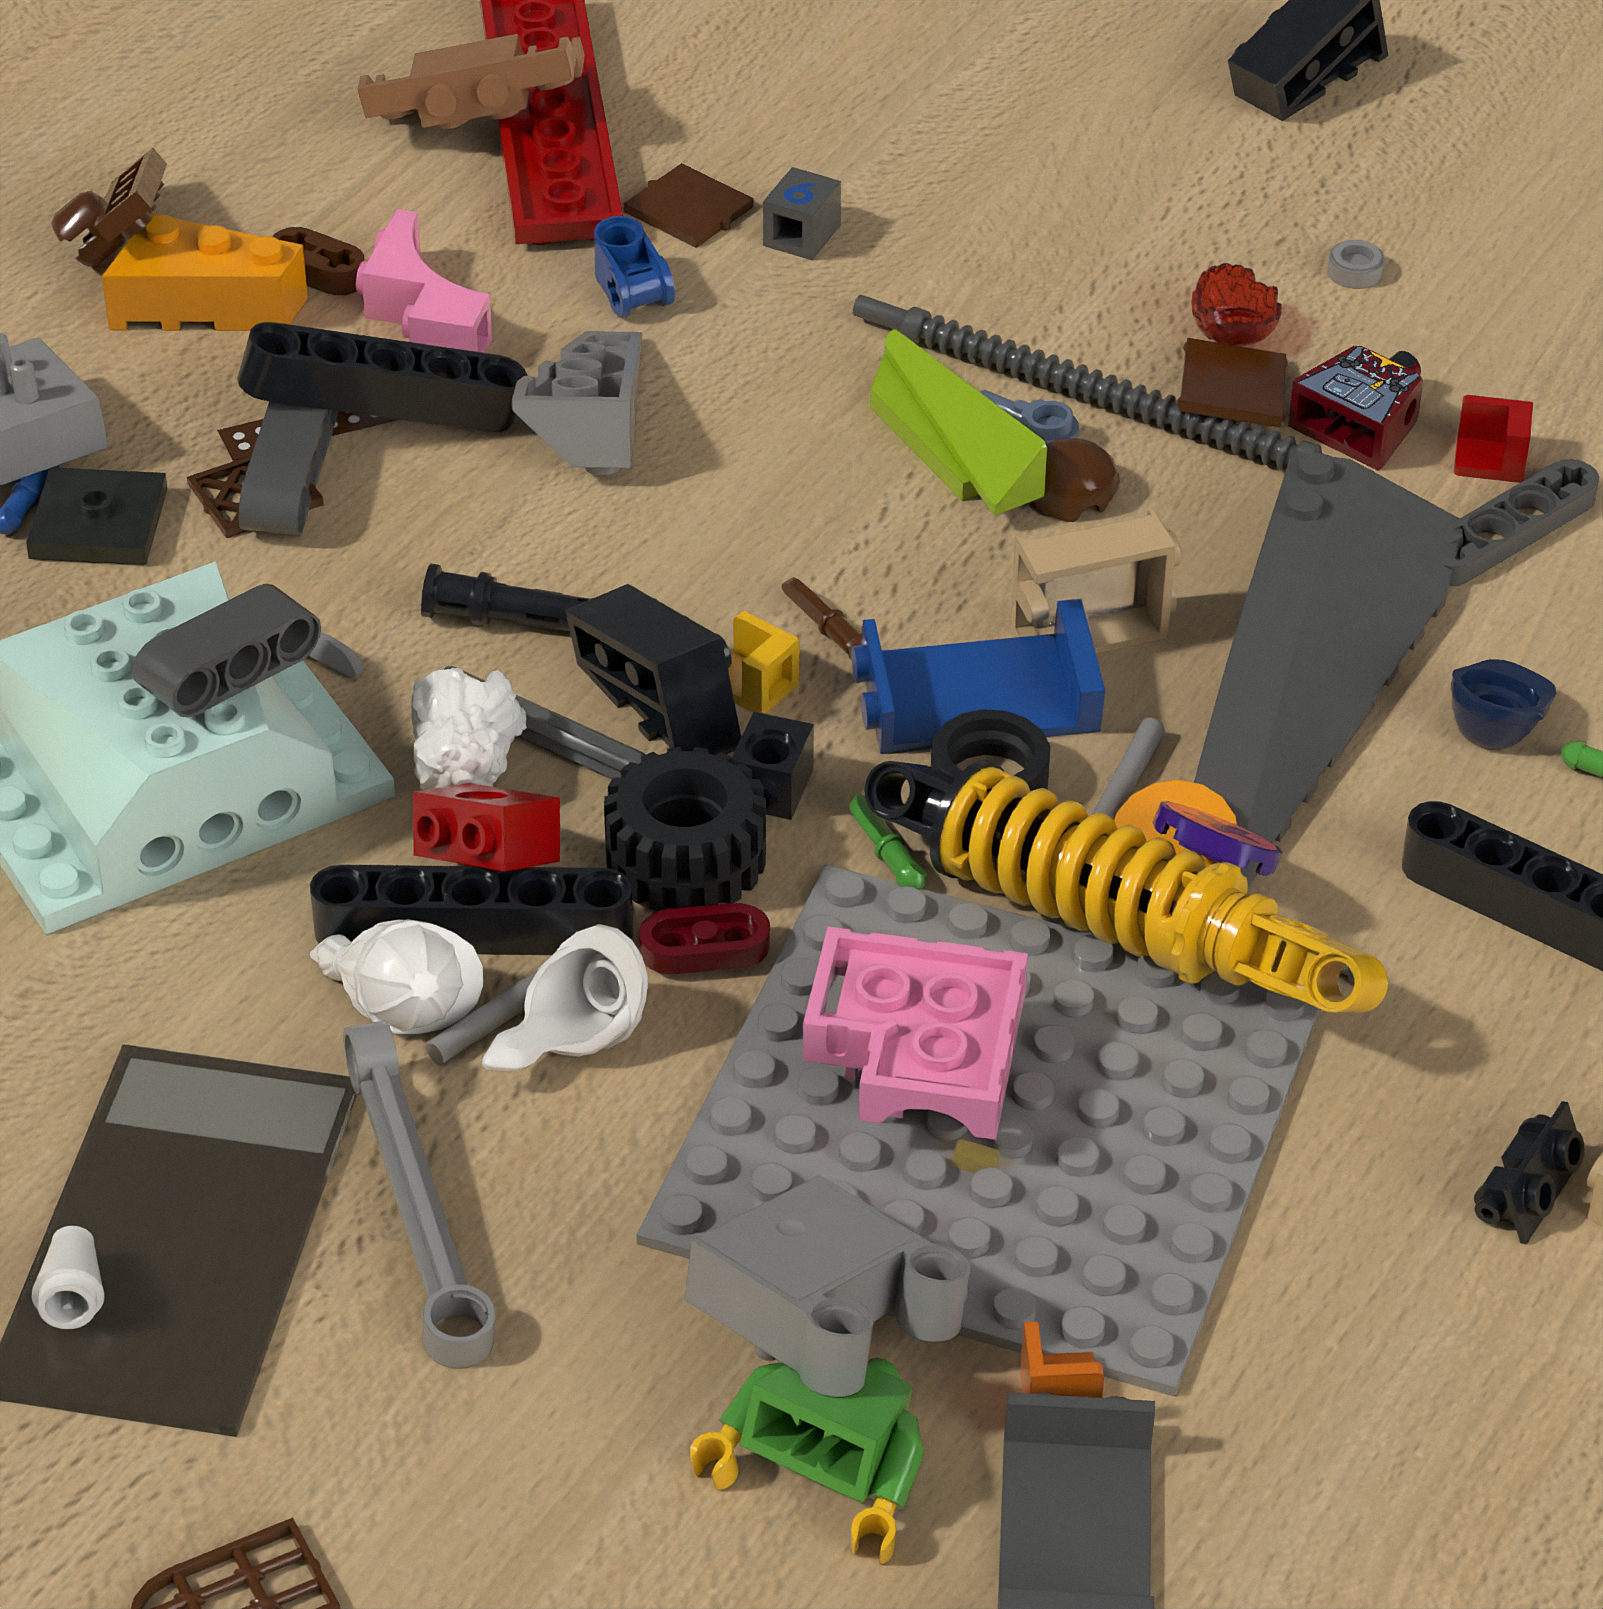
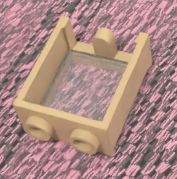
[1011,508,1181,654]

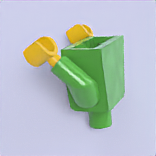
[690,1358,923,1564]

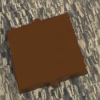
[624,163,754,248]

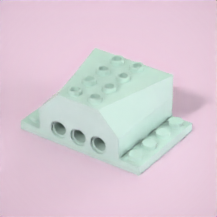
[0,561,395,935]

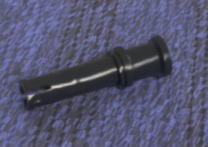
[421,563,593,632]

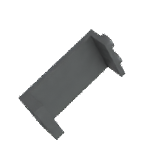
[998,1392,1155,1609]

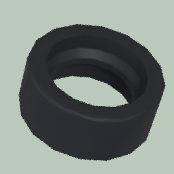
[931,709,1050,791]

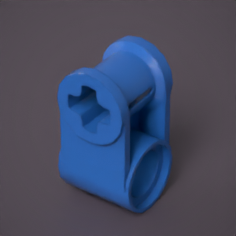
[594,216,675,317]

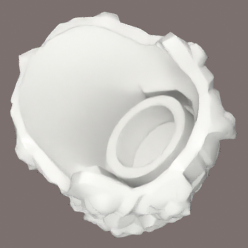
[411,668,527,790]

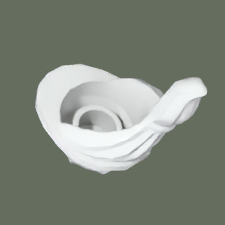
[310,919,483,1034]
[481,924,648,1072]

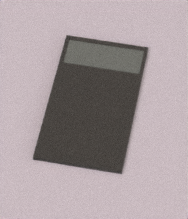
[0,1044,357,1437]

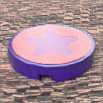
[1152,801,1283,876]

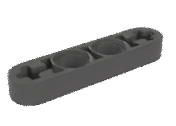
[1443,459,1599,587]

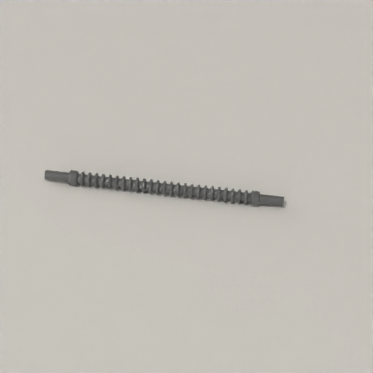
[853,294,1374,472]

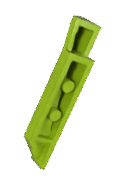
[870,329,1047,516]

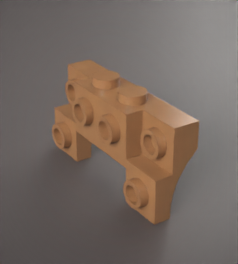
[357,34,585,129]

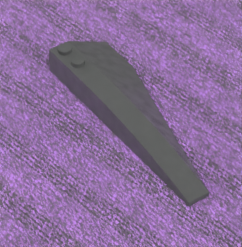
[1194,451,1463,887]

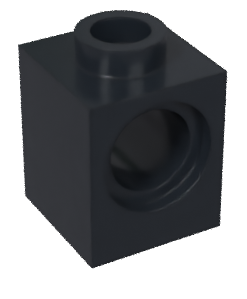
[733,711,814,820]

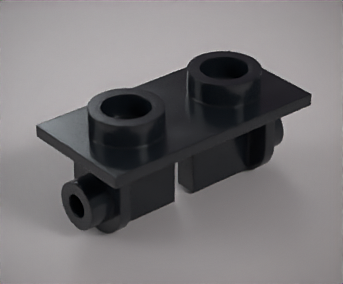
[1474,1101,1585,1244]

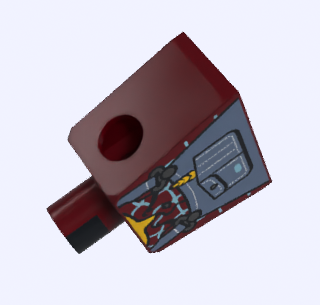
[1288,346,1423,471]

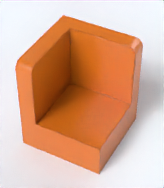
[1020,1321,1104,1398]

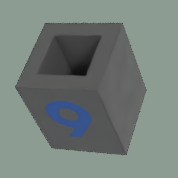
[763,167,841,260]

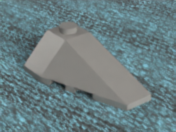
[512,331,642,475]

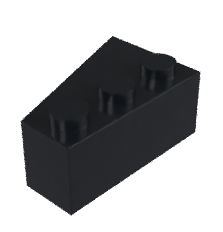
[1228,0,1389,121]
[565,584,742,755]

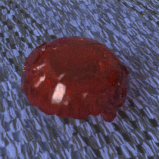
[1191,263,1282,346]

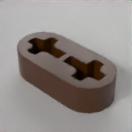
[272,227,365,295]

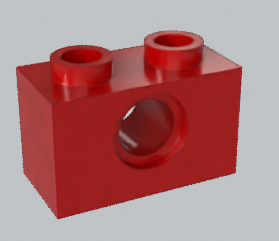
[413,783,560,872]

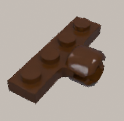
[51,148,167,267]

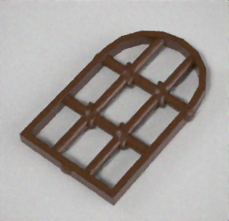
[131,1517,341,1609]

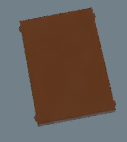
[1177,338,1288,427]

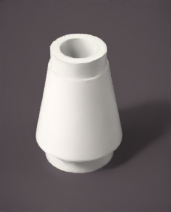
[32,1226,104,1329]

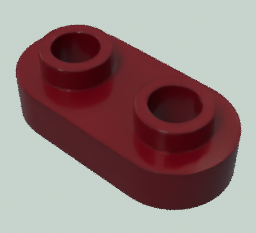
[639,903,770,975]

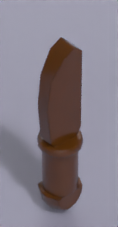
[781,577,862,660]

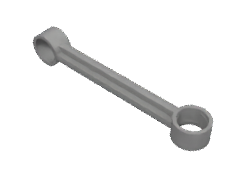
[343,1020,495,1368]

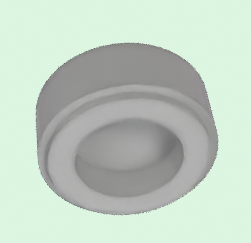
[1328,240,1384,289]

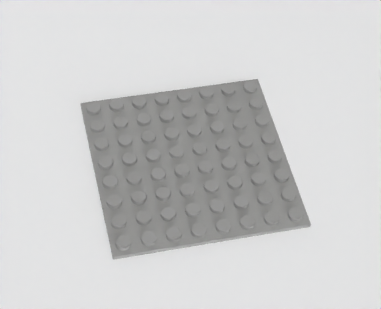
[636,864,1321,1396]

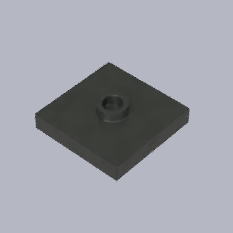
[26,467,168,565]

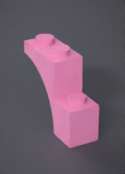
[356,209,492,353]

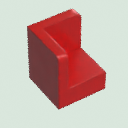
[1454,395,1533,483]

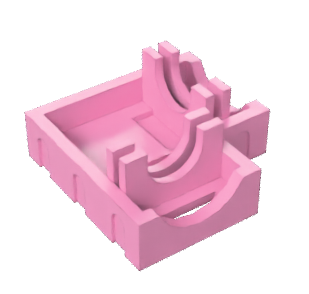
[803,926,1028,1140]

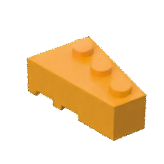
[102,213,308,331]

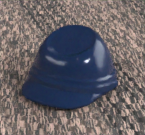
[1451,659,1557,750]

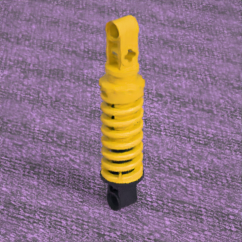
[864,760,1388,1013]

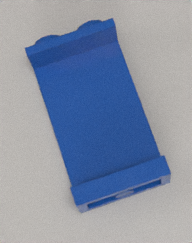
[851,599,1105,754]

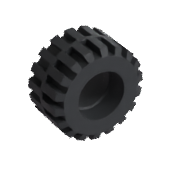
[604,747,766,911]

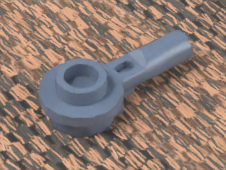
[980,390,1079,444]

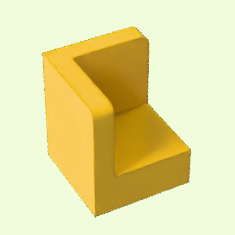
[728,611,799,714]

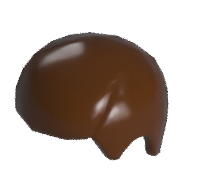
[1030,438,1120,522]

